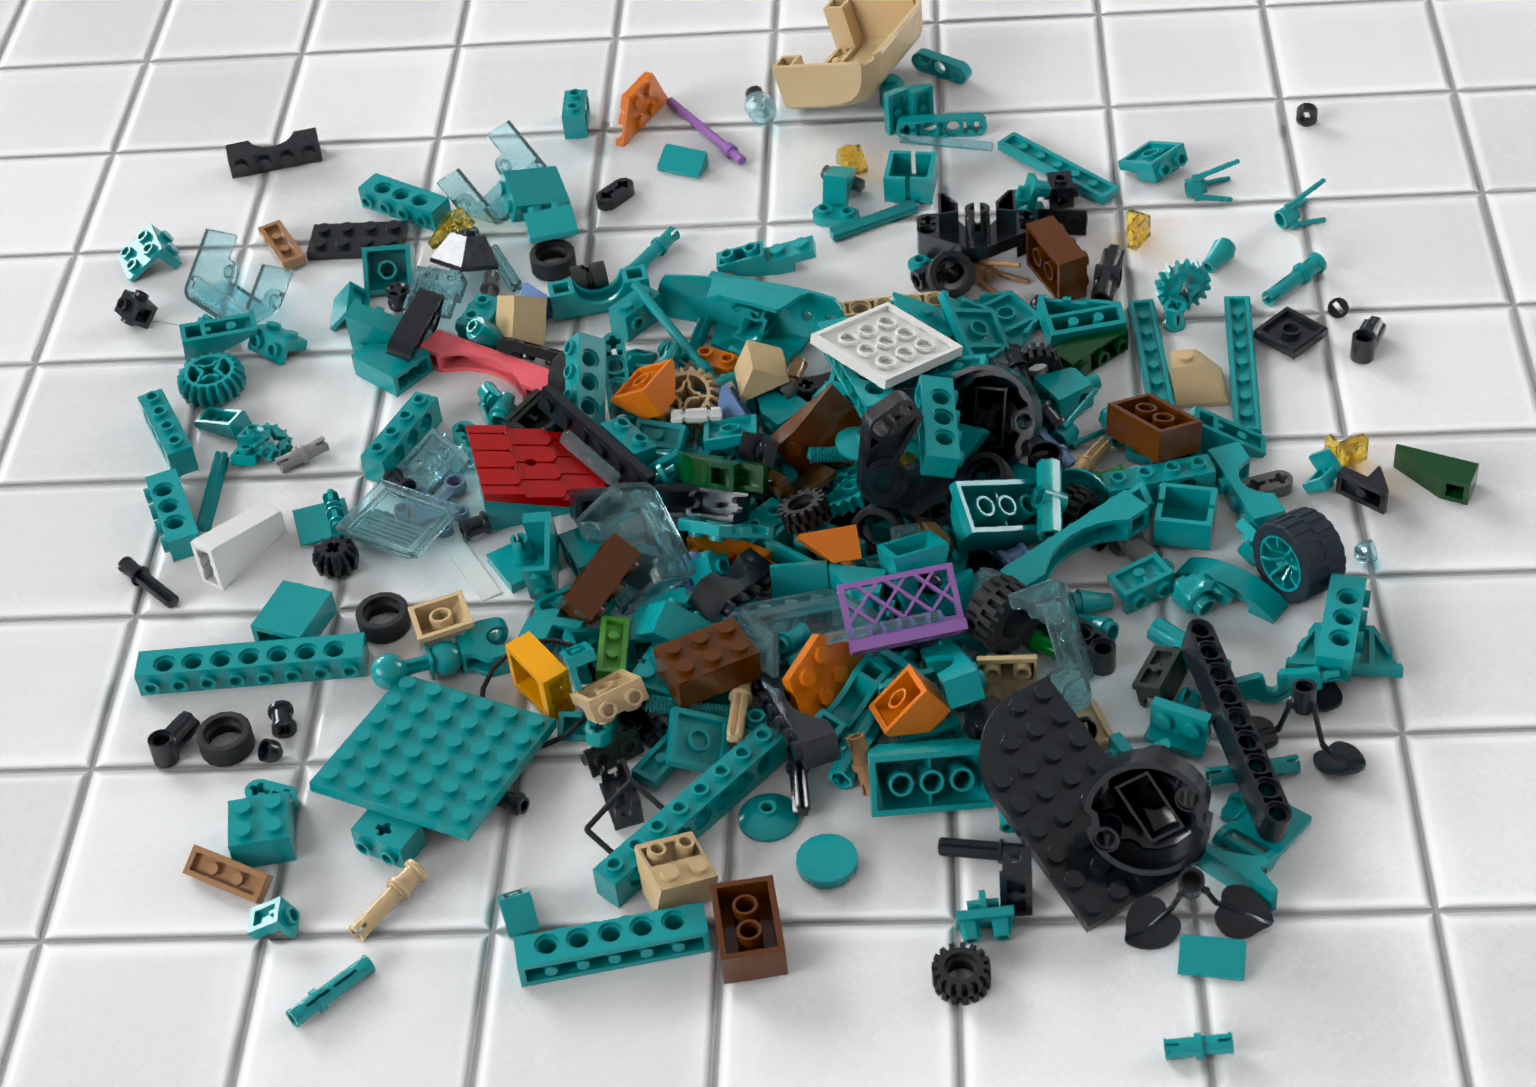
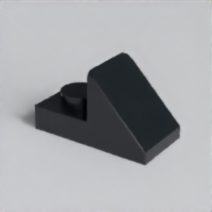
[737,431,779,469]
[1335,466,1389,515]

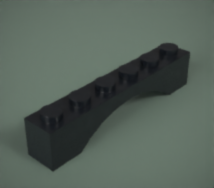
[569,482,701,523]
[751,658,841,770]

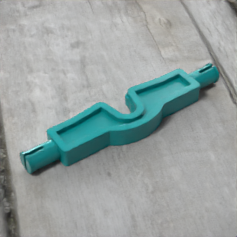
[1235,666,1341,703]

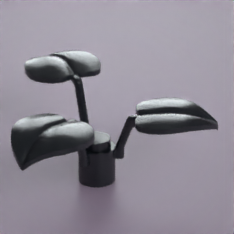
[1252,678,1366,776]
[1124,846,1274,950]

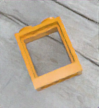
[505,631,575,720]

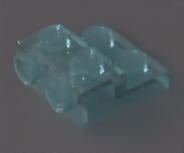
[403,266,468,319]
[397,428,473,496]

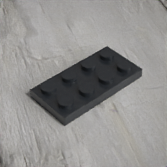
[306,220,409,261]

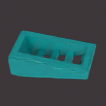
[193,407,252,440]

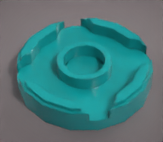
[796,834,858,889]

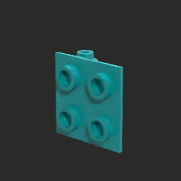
[292,489,354,547]

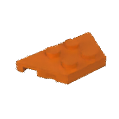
[616,72,668,147]
[782,634,866,717]

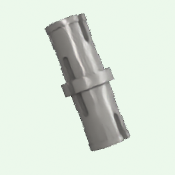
[275,436,330,473]

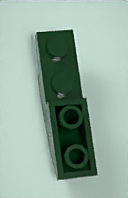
[677,451,769,494]

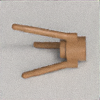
[973,259,1030,293]

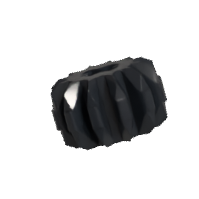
[312,535,360,580]

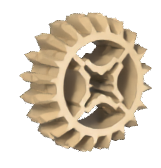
[657,366,720,434]

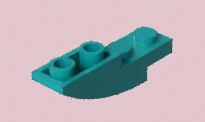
[716,235,816,277]

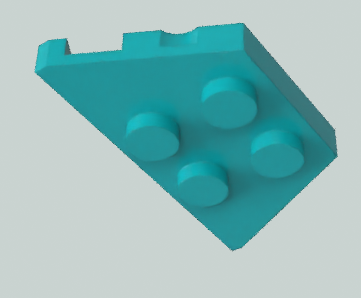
[938,290,1010,364]
[956,290,1040,351]
[890,292,957,342]
[677,516,776,542]
[1285,622,1404,678]

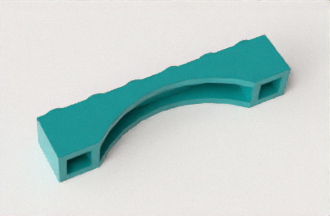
[1000,490,1149,598]

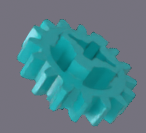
[1154,259,1211,310]

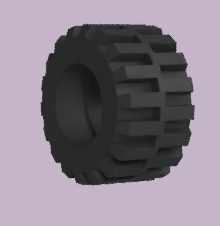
[964,574,1043,655]

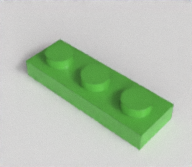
[595,615,630,680]

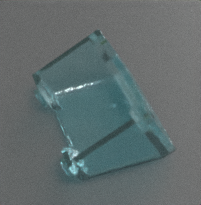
[575,482,696,615]
[1008,579,1095,713]

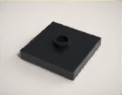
[1253,306,1328,360]

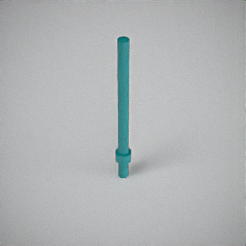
[631,280,718,379]

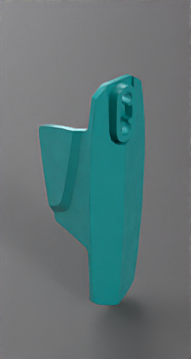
[658,274,845,363]

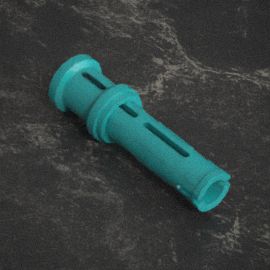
[1261,252,1327,306]

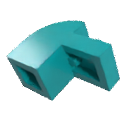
[518,608,585,653]

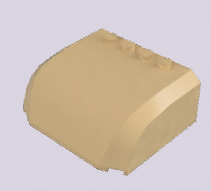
[771,0,923,109]

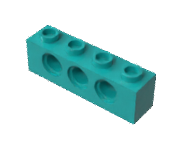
[358,173,453,232]
[563,332,606,432]
[914,374,964,478]
[137,388,199,477]
[360,391,443,484]
[1101,454,1216,508]
[143,468,200,562]
[1315,573,1371,682]

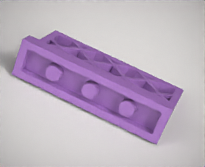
[836,562,969,657]

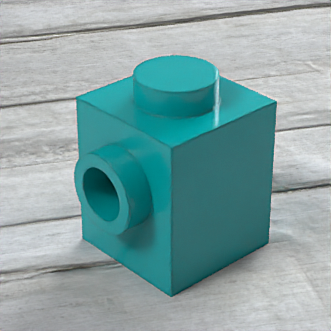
[688,550,730,588]

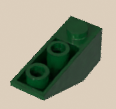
[1053,327,1129,377]
[1393,444,1479,505]

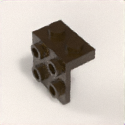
[768,462,838,502]

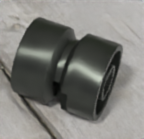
[569,260,609,290]

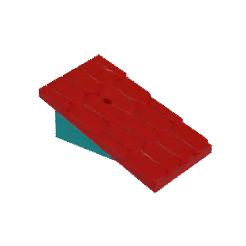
[465,425,628,531]

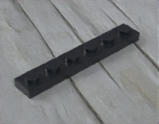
[538,384,656,486]

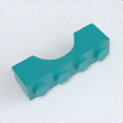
[547,264,650,321]
[1208,441,1286,526]
[919,641,987,709]
[815,653,892,745]

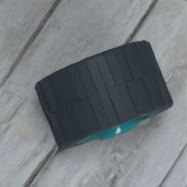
[1252,507,1346,604]

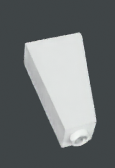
[190,503,286,591]

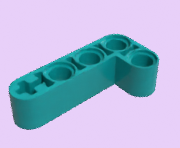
[603,332,659,426]

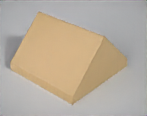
[496,295,547,346]
[734,340,790,402]

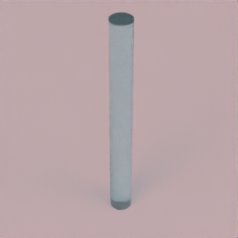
[900,134,993,151]
[825,609,943,645]

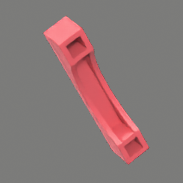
[420,329,550,400]

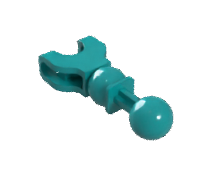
[371,617,511,690]

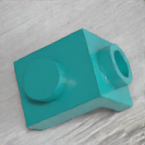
[1302,448,1342,494]

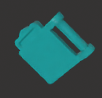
[1212,790,1312,873]

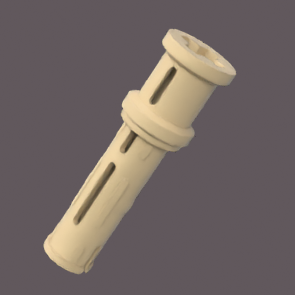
[348,859,428,942]

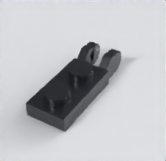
[497,336,561,366]

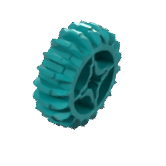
[177,351,246,409]

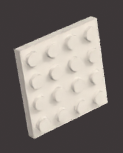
[810,302,963,390]

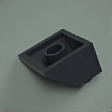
[430,228,499,272]

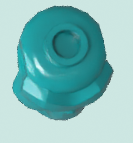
[1172,571,1235,617]

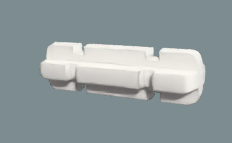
[670,407,723,424]

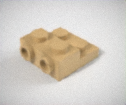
[570,669,649,725]

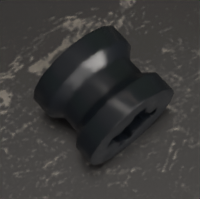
[385,281,412,312]

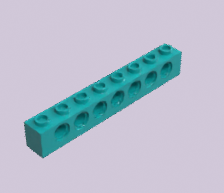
[134,632,369,696]
[592,723,787,908]

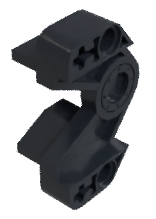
[917,190,1038,260]
[856,390,969,523]

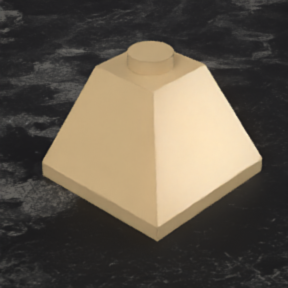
[1169,349,1229,409]
[407,590,475,649]

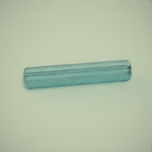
[490,244,522,292]
[560,430,621,486]

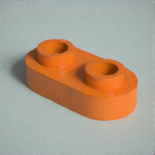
[694,346,739,376]

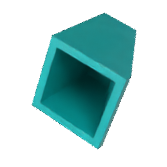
[876,530,949,619]

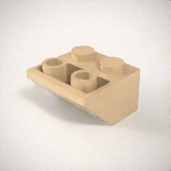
[977,654,1037,702]
[634,831,718,910]

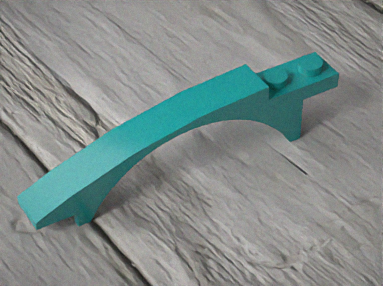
[1106,732,1278,912]

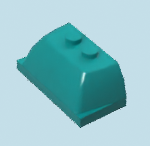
[949,479,1040,552]
[867,738,994,817]

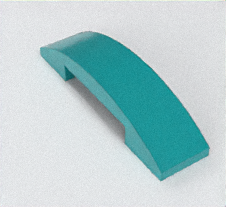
[1174,557,1289,624]

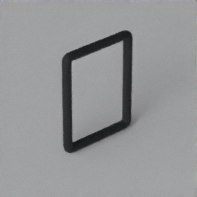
[584,779,665,854]

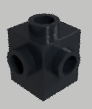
[1043,171,1078,210]
[114,289,158,329]

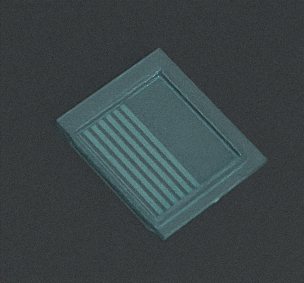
[335,479,463,559]

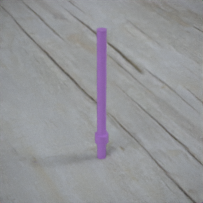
[666,97,746,165]

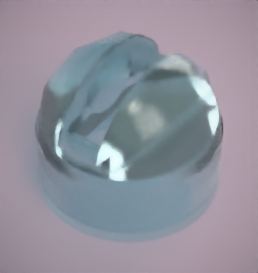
[1354,539,1377,563]

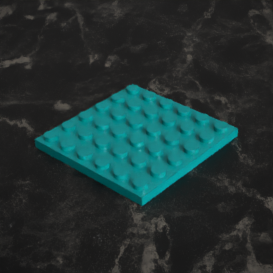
[309,675,557,841]

